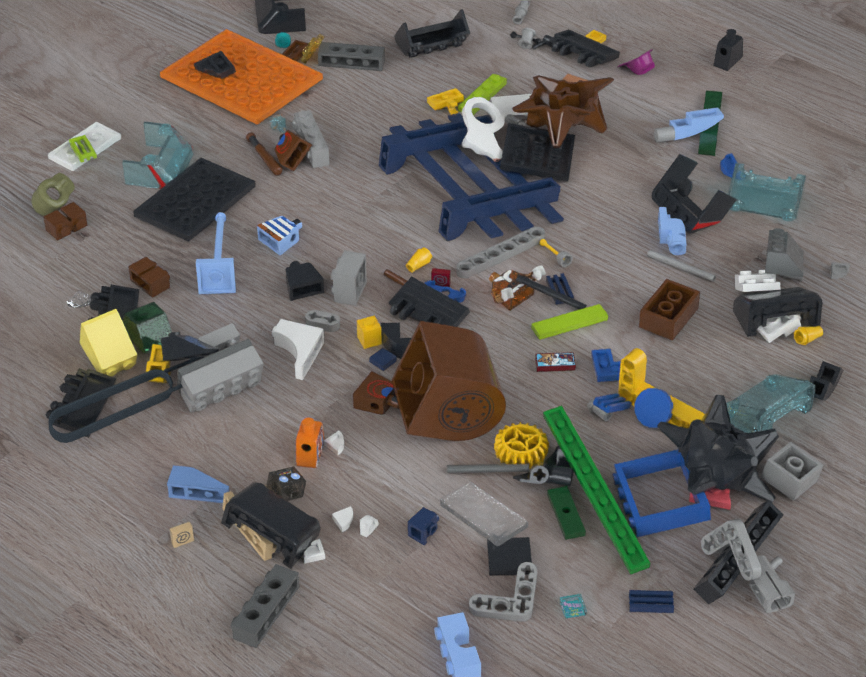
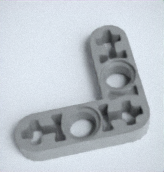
[701,519,761,581]
[469,562,537,622]

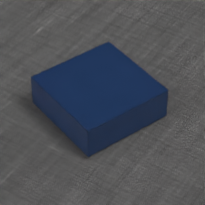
[369,348,397,371]

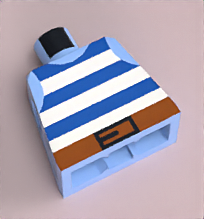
[257,216,302,255]

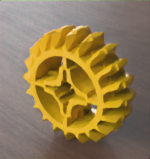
[494,422,549,469]

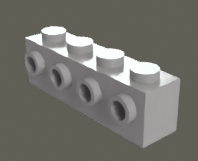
[292,110,330,168]

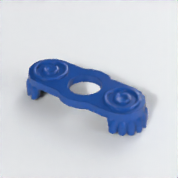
[425,280,466,303]

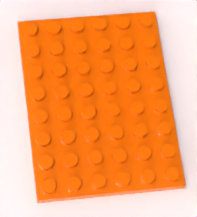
[160,29,323,125]

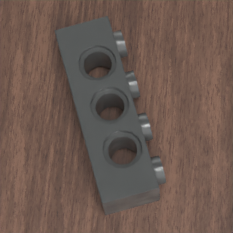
[318,42,385,71]
[231,564,300,648]

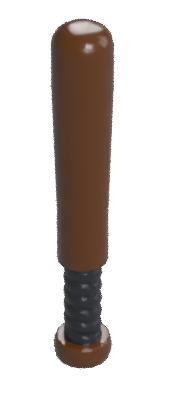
[246,132,283,176]

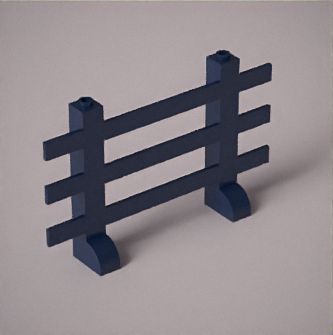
[378,113,564,241]

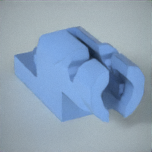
[658,207,687,255]

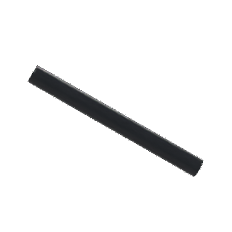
[516,274,587,310]

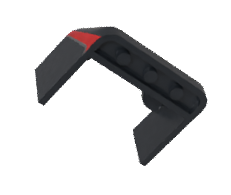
[651,154,737,233]

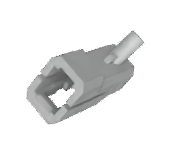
[749,555,795,613]

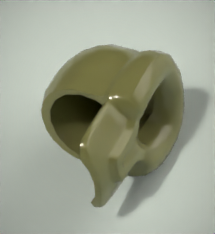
[31,173,75,216]

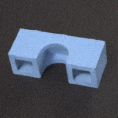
[434,612,481,677]

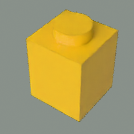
[357,315,382,349]

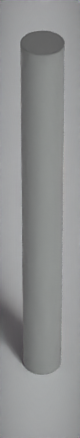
[647,250,716,282]

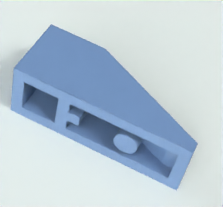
[167,465,230,503]

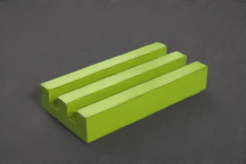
[69,135,97,162]

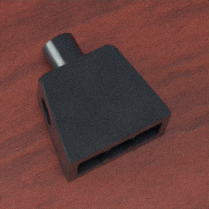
[713,29,743,71]
[285,261,324,301]

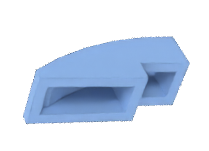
[669,108,724,140]

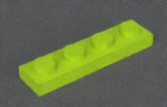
[458,74,507,115]

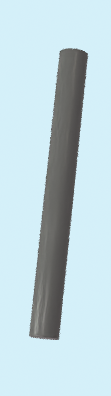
[447,464,529,473]

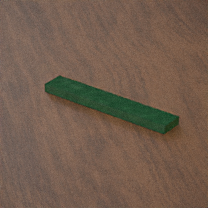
[698,90,723,156]

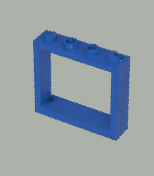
[612,450,711,537]

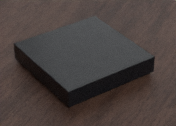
[487,537,532,576]

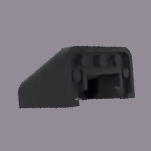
[733,287,823,337]
[221,482,321,569]

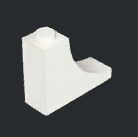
[272,319,324,380]

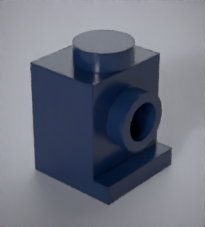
[408,507,439,545]

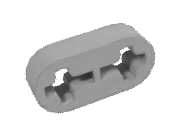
[305,310,340,332]

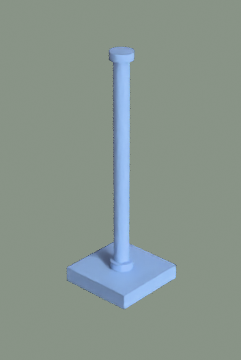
[196,212,236,294]

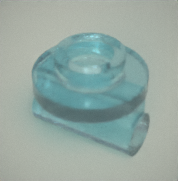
[270,114,286,133]

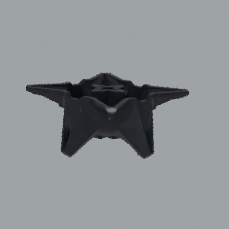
[657,395,779,503]

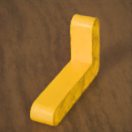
[618,348,705,428]

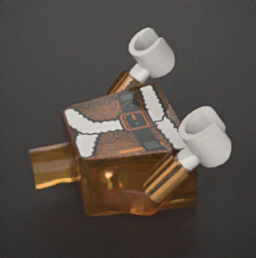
[489,266,546,311]

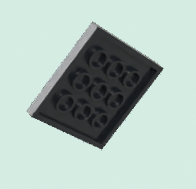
[500,123,575,181]

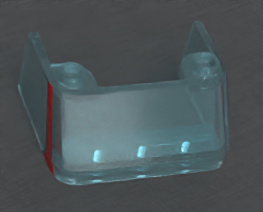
[122,121,194,189]

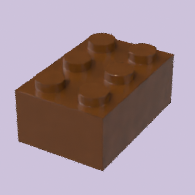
[639,279,700,341]

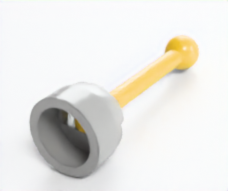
[540,239,573,267]

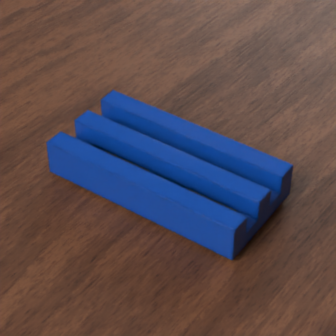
[593,393,632,413]

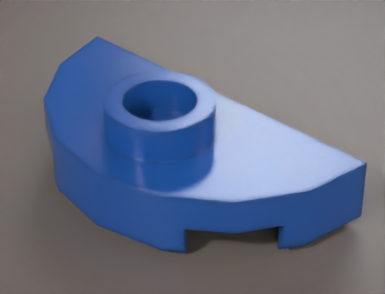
[720,153,744,179]

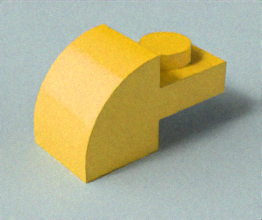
[146,344,171,383]

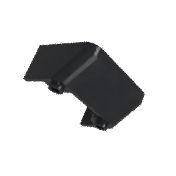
[255,0,306,34]

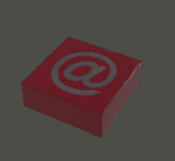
[431,268,451,287]

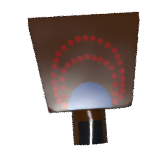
[274,130,312,171]
[353,371,400,415]

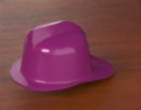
[617,49,655,75]

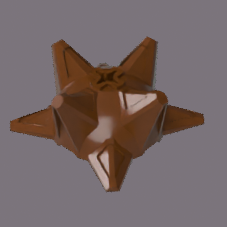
[512,75,614,148]

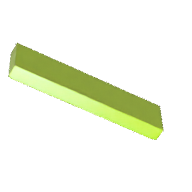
[531,304,608,340]

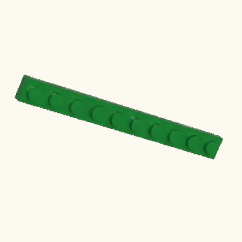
[543,405,650,575]

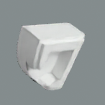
[324,431,344,455]
[332,506,353,532]
[360,515,379,538]
[304,539,325,563]

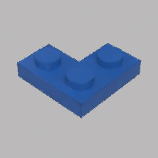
[591,349,621,382]

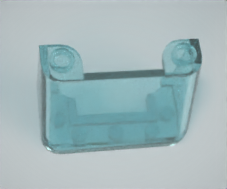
[728,163,806,221]
[726,374,815,433]

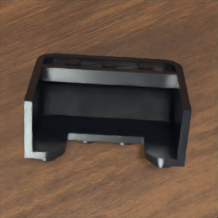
[394,9,470,58]

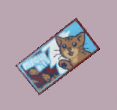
[535,352,576,372]

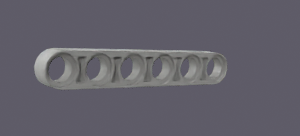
[456,227,545,278]

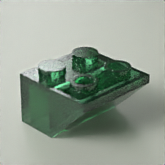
[122,302,172,354]

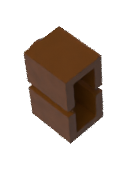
[43,202,88,241]
[128,257,170,298]

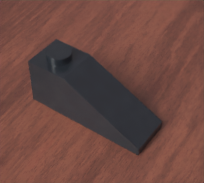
[161,332,219,361]

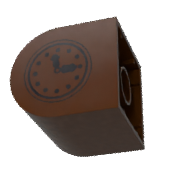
[391,321,506,441]

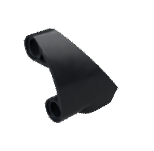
[513,444,574,486]

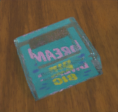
[560,594,587,619]

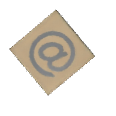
[170,522,194,548]

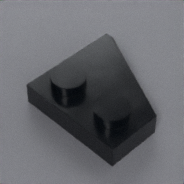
[193,51,236,79]

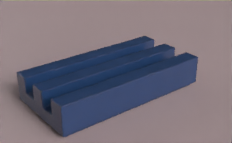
[546,273,574,305]
[629,590,674,613]

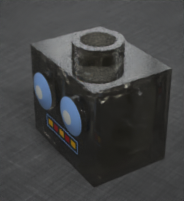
[266,466,306,501]

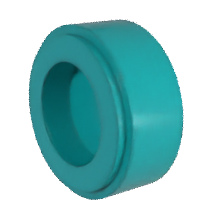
[275,32,291,48]

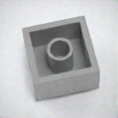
[331,250,367,306]
[761,442,824,501]

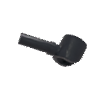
[532,35,554,49]

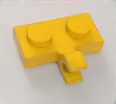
[427,88,464,115]

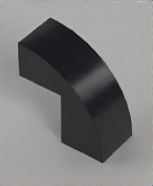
[381,323,412,359]
[804,361,844,401]

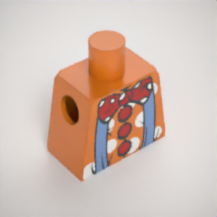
[296,417,325,468]

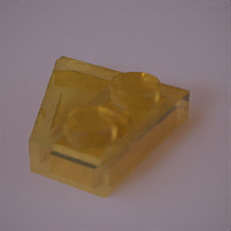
[301,34,325,64]

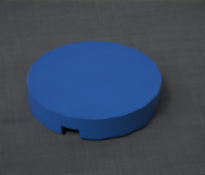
[634,388,673,428]

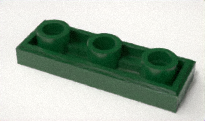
[547,486,586,540]

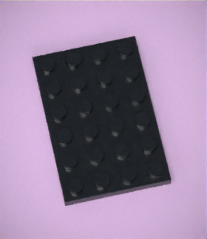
[133,158,256,242]

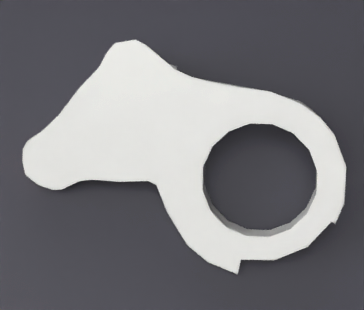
[462,97,505,162]

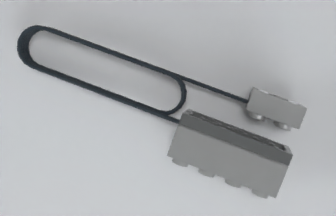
[48,323,264,443]

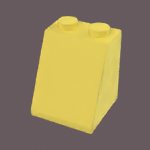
[80,309,137,377]

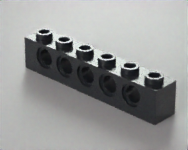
[693,500,784,605]

